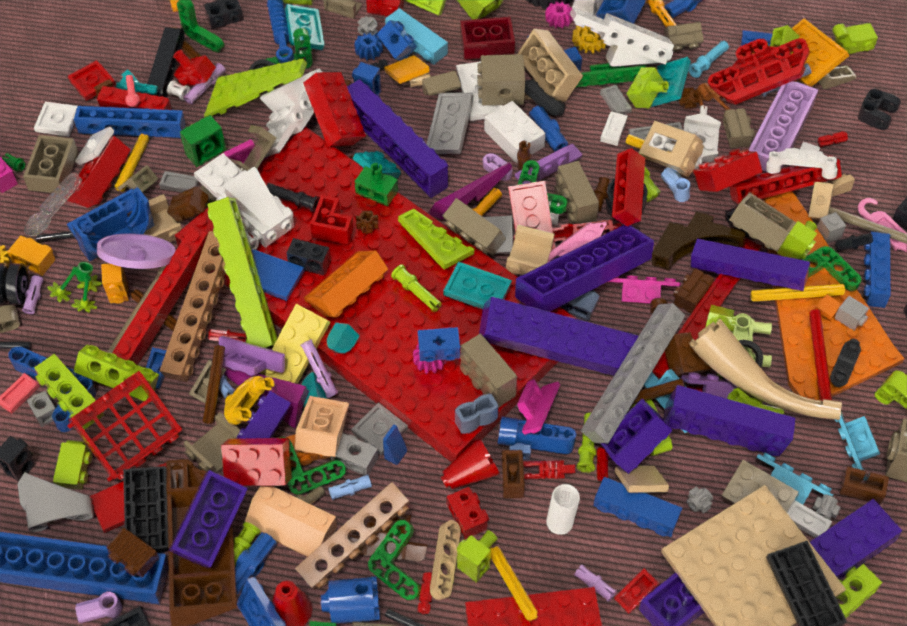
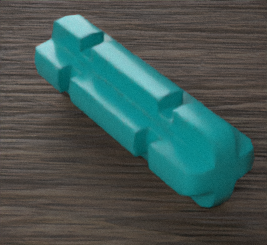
[124,81,158,95]

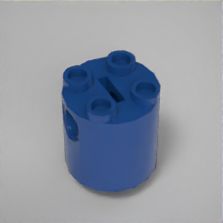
[321,577,380,624]

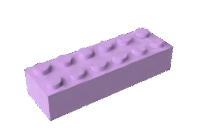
[749,81,818,172]

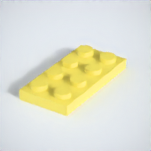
[260,304,330,384]

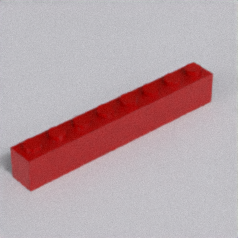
[112,226,208,365]

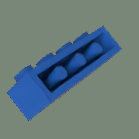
[864,232,891,308]

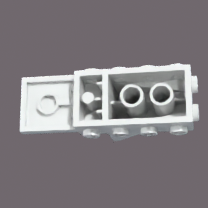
[570,7,674,66]
[260,69,322,158]
[194,154,294,248]

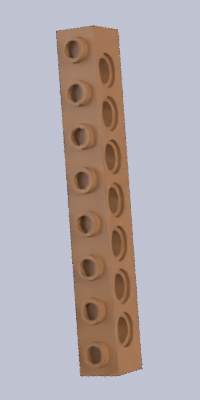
[160,231,226,382]

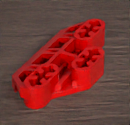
[708,38,810,105]

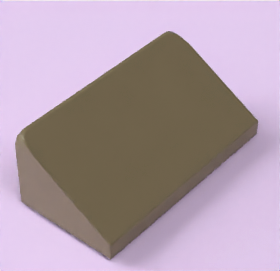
[189,360,226,403]

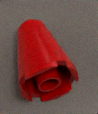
[441,439,500,489]
[271,581,312,626]

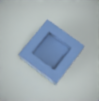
[509,443,531,460]

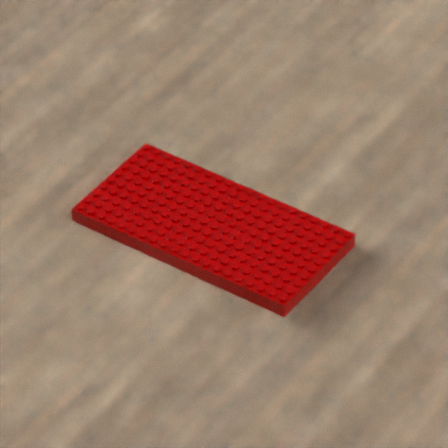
[175,127,576,463]

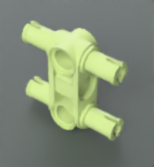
[731,313,772,368]

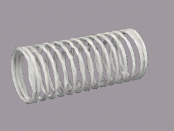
[547,484,580,534]

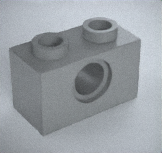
[331,433,379,476]

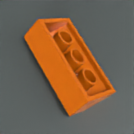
[304,251,388,317]

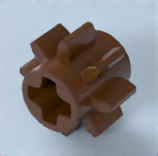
[678,87,700,109]
[356,211,379,234]

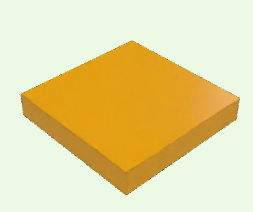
[384,55,430,84]

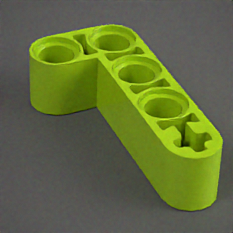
[875,370,907,409]

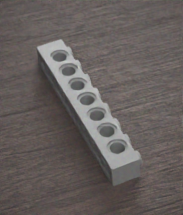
[581,303,685,443]

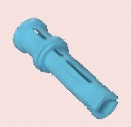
[688,41,729,78]

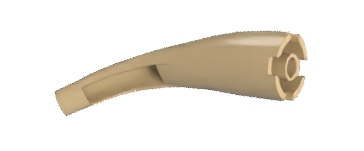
[689,318,842,420]

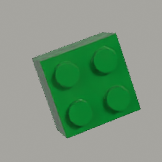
[180,115,226,168]

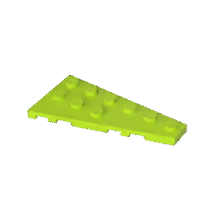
[204,59,307,117]

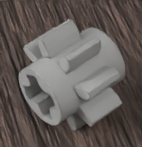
[358,16,378,36]
[687,486,713,513]
[813,495,841,520]

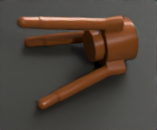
[697,83,731,110]

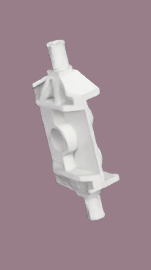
[683,105,721,169]

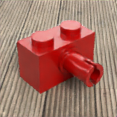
[173,50,216,86]

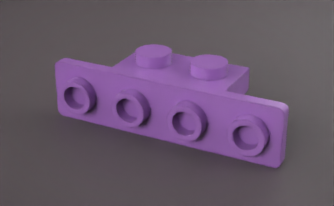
[515,144,582,184]
[219,336,285,376]
[681,372,743,399]

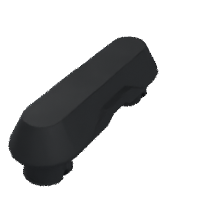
[525,79,566,116]
[830,339,861,387]

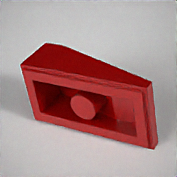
[614,568,660,614]

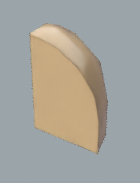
[828,174,855,197]

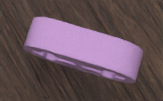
[483,153,512,181]

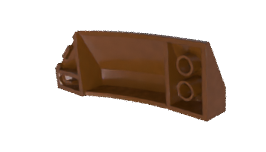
[166,459,237,626]

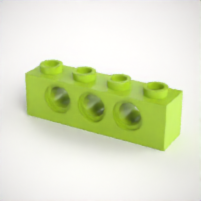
[73,344,159,401]
[34,354,104,430]
[836,564,882,618]

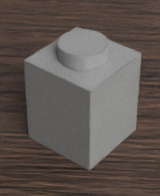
[817,212,846,244]
[835,296,869,331]

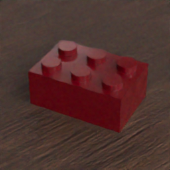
[460,17,515,60]

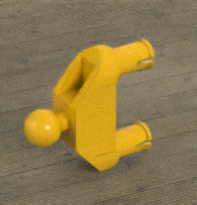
[224,376,274,425]

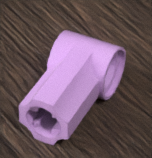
[75,592,122,624]

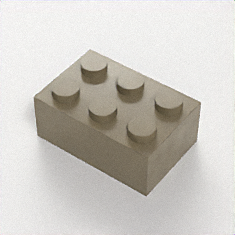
[23,135,78,194]
[554,161,599,224]
[729,192,797,251]
[443,198,506,257]
[460,333,517,407]
[722,460,799,513]

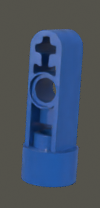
[498,416,576,454]

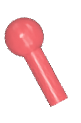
[125,75,140,107]

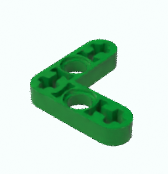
[177,0,225,53]
[266,28,313,69]
[518,160,567,214]
[802,246,862,291]
[279,437,346,494]
[368,520,421,600]

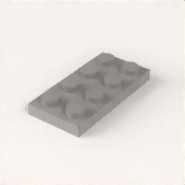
[426,93,474,154]

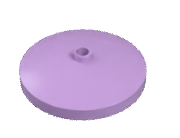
[97,234,175,269]

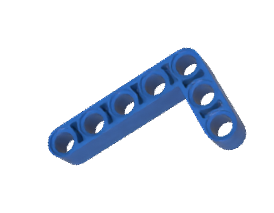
[8,346,96,432]

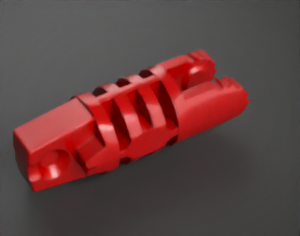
[523,460,575,480]

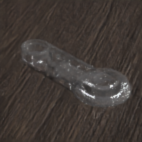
[24,172,82,236]

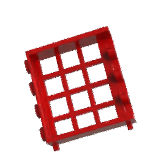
[67,371,182,482]

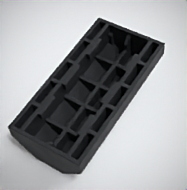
[123,466,169,553]
[766,540,847,626]

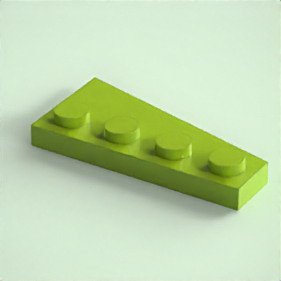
[398,209,475,269]

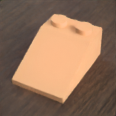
[295,396,349,457]

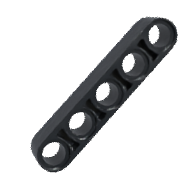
[147,27,185,98]

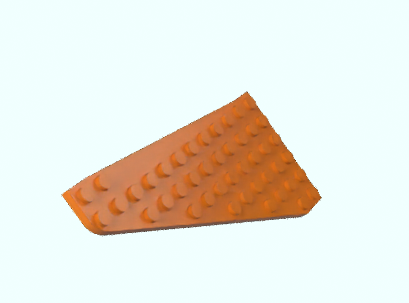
[763,191,905,401]

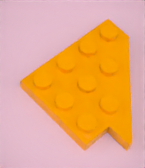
[791,19,849,87]

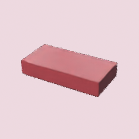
[0,373,40,414]

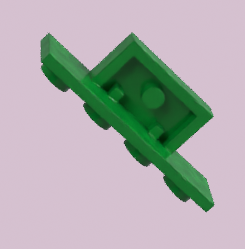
[576,63,645,87]

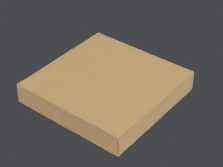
[615,466,669,493]

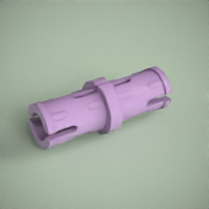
[22,276,44,314]
[574,565,616,602]

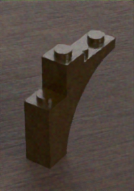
[652,211,746,271]

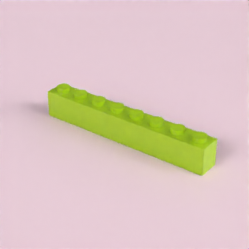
[207,197,278,349]

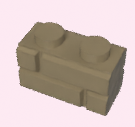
[664,22,704,52]
[722,108,755,148]

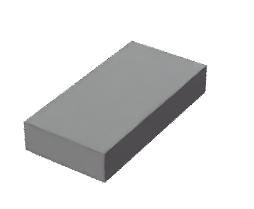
[600,84,632,115]
[159,171,199,192]

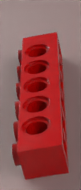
[730,155,842,205]

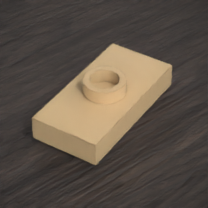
[808,182,834,220]

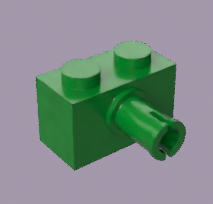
[355,163,398,206]

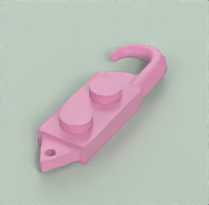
[858,198,907,252]
[547,222,606,263]

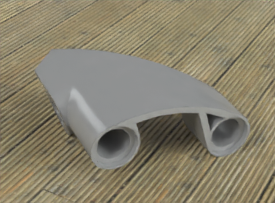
[18,472,94,532]

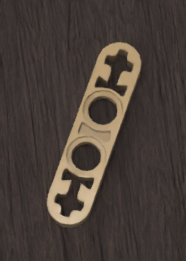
[430,520,461,600]

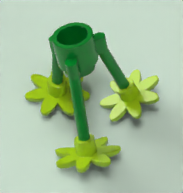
[47,262,102,312]

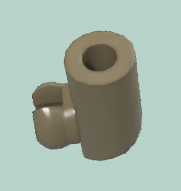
[296,486,325,504]

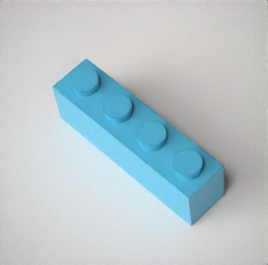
[385,8,448,65]

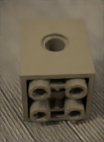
[477,55,525,106]
[885,418,907,482]

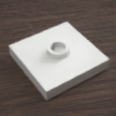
[34,102,77,137]
[75,127,114,165]

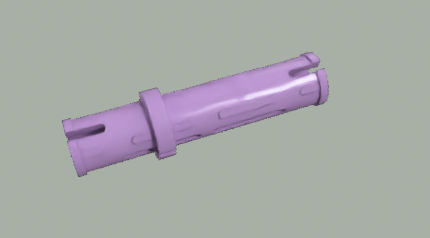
[184,63,226,105]
[300,339,338,398]

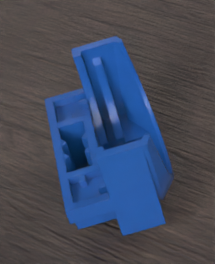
[67,187,155,262]

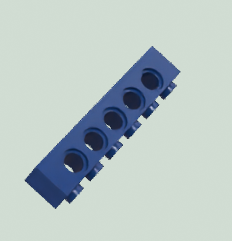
[74,106,186,138]

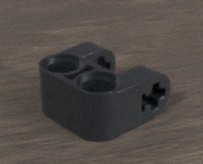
[858,88,901,130]

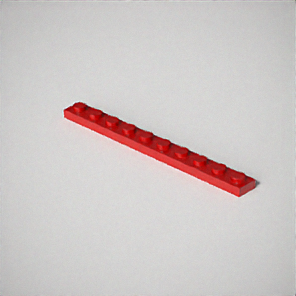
[652,238,762,378]

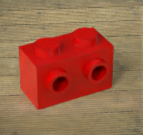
[447,487,489,539]

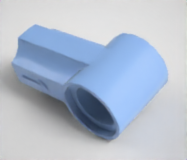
[661,167,690,202]

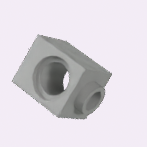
[27,391,55,427]

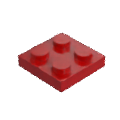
[67,60,116,101]

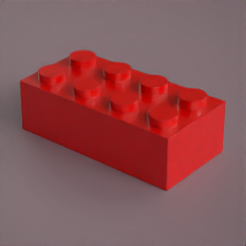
[303,72,366,147]

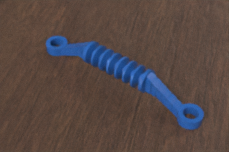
[267,0,294,63]

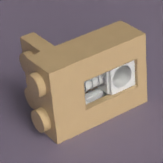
[639,121,704,178]

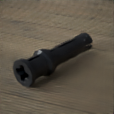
[266,183,320,213]

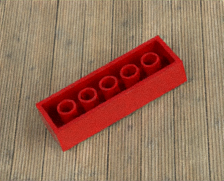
[465,587,602,626]

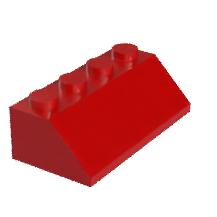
[63,136,131,208]

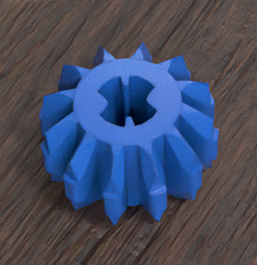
[354,32,383,61]

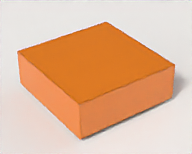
[815,294,842,320]

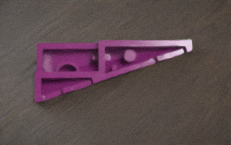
[429,162,512,219]
[222,366,309,429]

